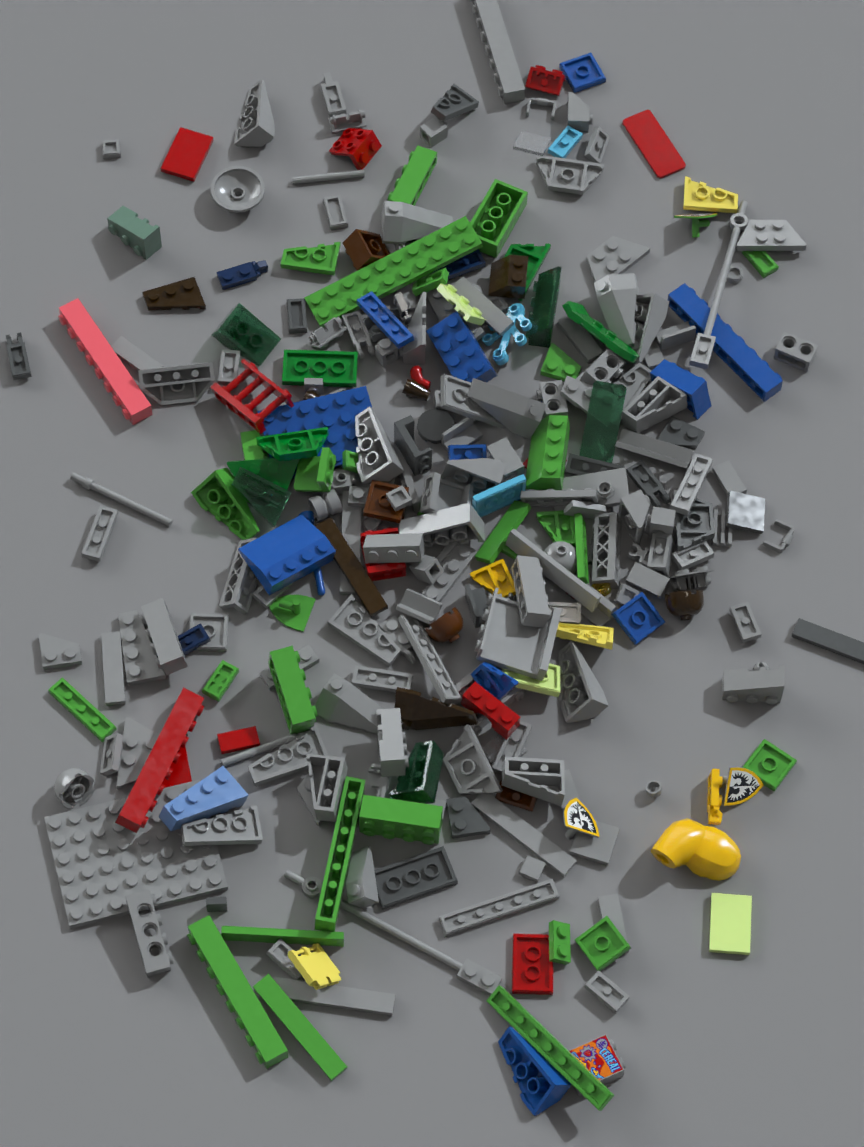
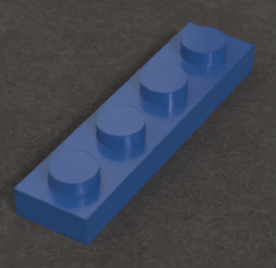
[357,291,414,349]

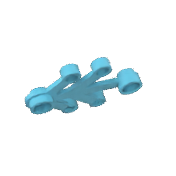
[482,303,532,365]

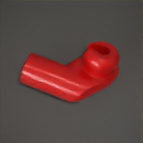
[410,366,431,389]

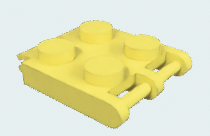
[288,943,341,990]

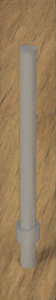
[70,472,173,527]

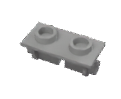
[328,110,367,133]
[309,317,348,349]

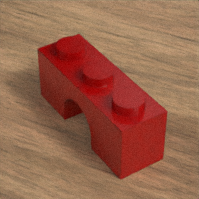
[461,682,521,740]

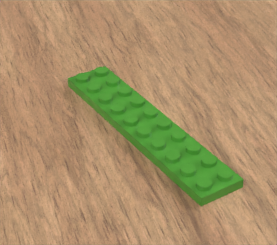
[304,216,483,328]

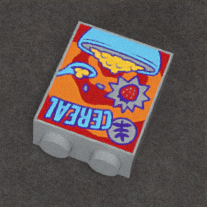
[568,1034,626,1097]

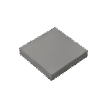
[189,613,229,652]
[570,820,620,866]

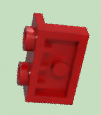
[525,65,566,96]

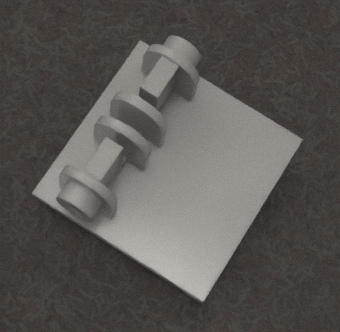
[670,566,714,591]

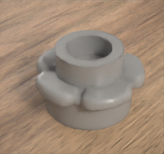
[596,481,615,499]

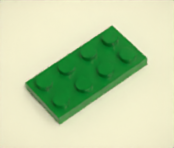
[282,350,358,387]

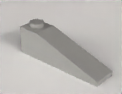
[594,273,639,346]
[626,293,669,364]
[467,378,547,439]

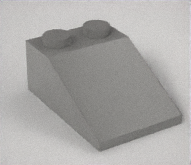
[441,458,507,494]

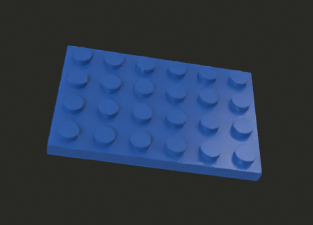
[257,386,372,479]

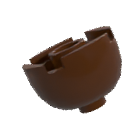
[424,607,463,643]

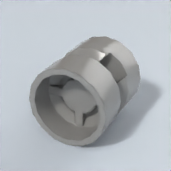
[308,489,342,522]

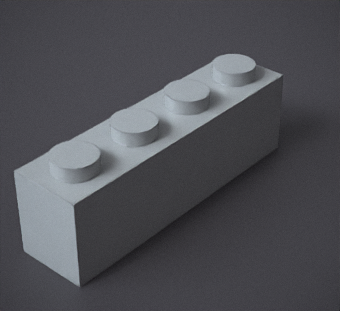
[511,555,551,628]
[140,598,188,675]

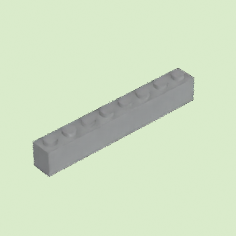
[469,0,525,104]

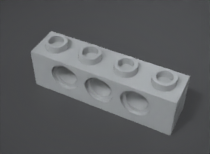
[125,889,174,977]

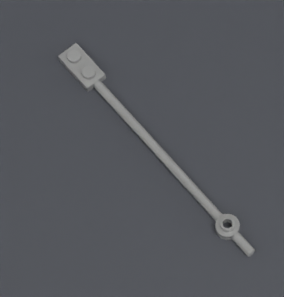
[689,200,748,369]
[284,870,503,996]

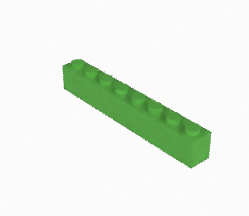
[315,776,366,932]
[187,915,288,1069]

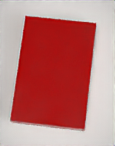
[160,127,214,182]
[512,933,553,995]

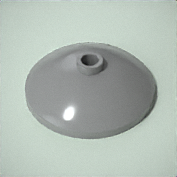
[211,166,265,213]

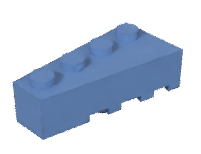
[159,766,249,832]

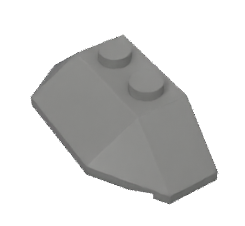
[138,362,215,405]

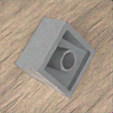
[618,489,651,545]

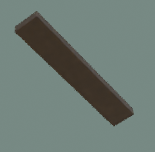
[315,518,388,617]

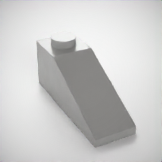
[346,846,379,909]

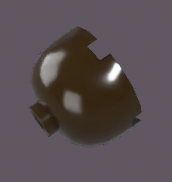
[665,590,704,621]

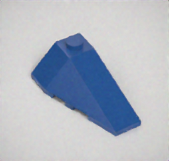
[498,1027,572,1116]

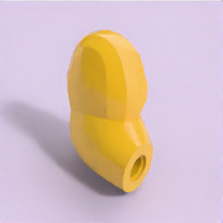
[651,818,741,881]

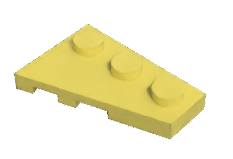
[683,176,738,213]
[556,622,614,650]

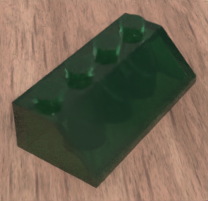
[526,266,561,348]

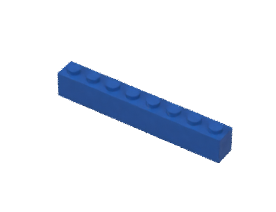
[668,283,783,402]

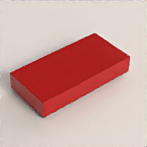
[217,726,260,754]

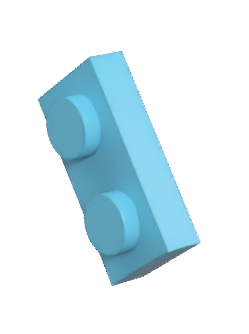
[548,125,583,158]

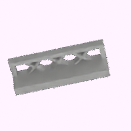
[615,428,694,469]
[592,512,622,589]
[219,537,258,614]

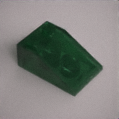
[212,303,281,366]

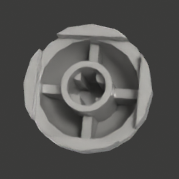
[544,541,577,575]
[54,768,95,809]

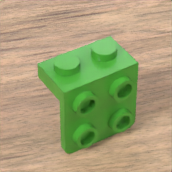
[294,447,336,492]

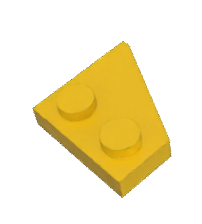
[469,559,516,598]

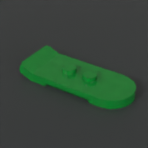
[562,301,639,363]

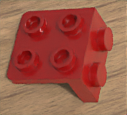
[329,128,382,170]

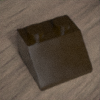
[488,255,528,299]

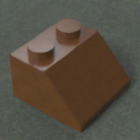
[343,229,390,271]

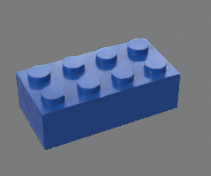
[426,311,497,383]

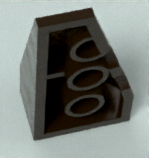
[395,687,478,730]

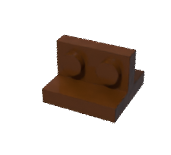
[363,480,409,523]

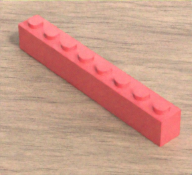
[58,298,153,425]

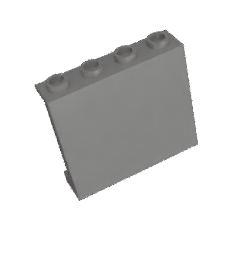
[474,588,562,681]

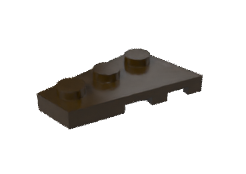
[142,277,206,311]

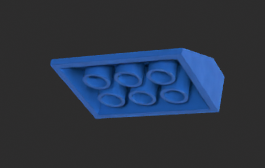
[238,514,336,596]

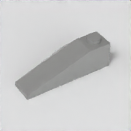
[234,79,275,147]
[381,201,453,244]
[400,292,426,364]
[355,406,404,484]
[558,640,609,723]
[315,673,383,734]

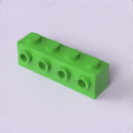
[387,145,437,206]

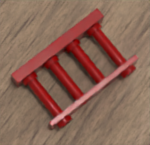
[210,359,294,434]

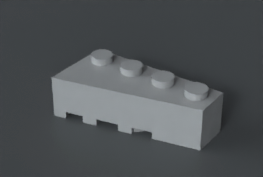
[399,503,485,548]

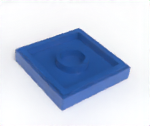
[559,53,606,93]
[611,592,665,645]

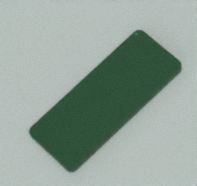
[579,381,627,463]

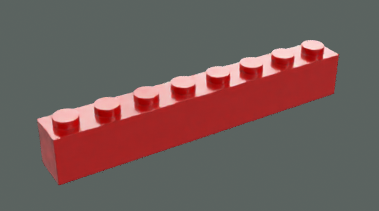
[115,687,205,833]

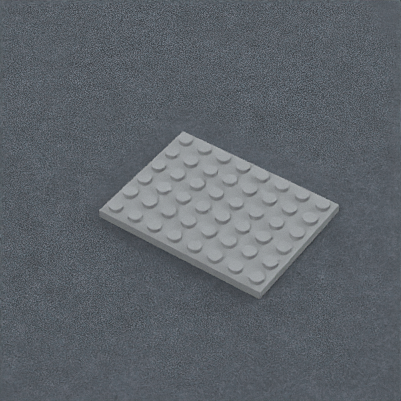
[44,779,228,929]

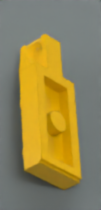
[707,768,723,825]

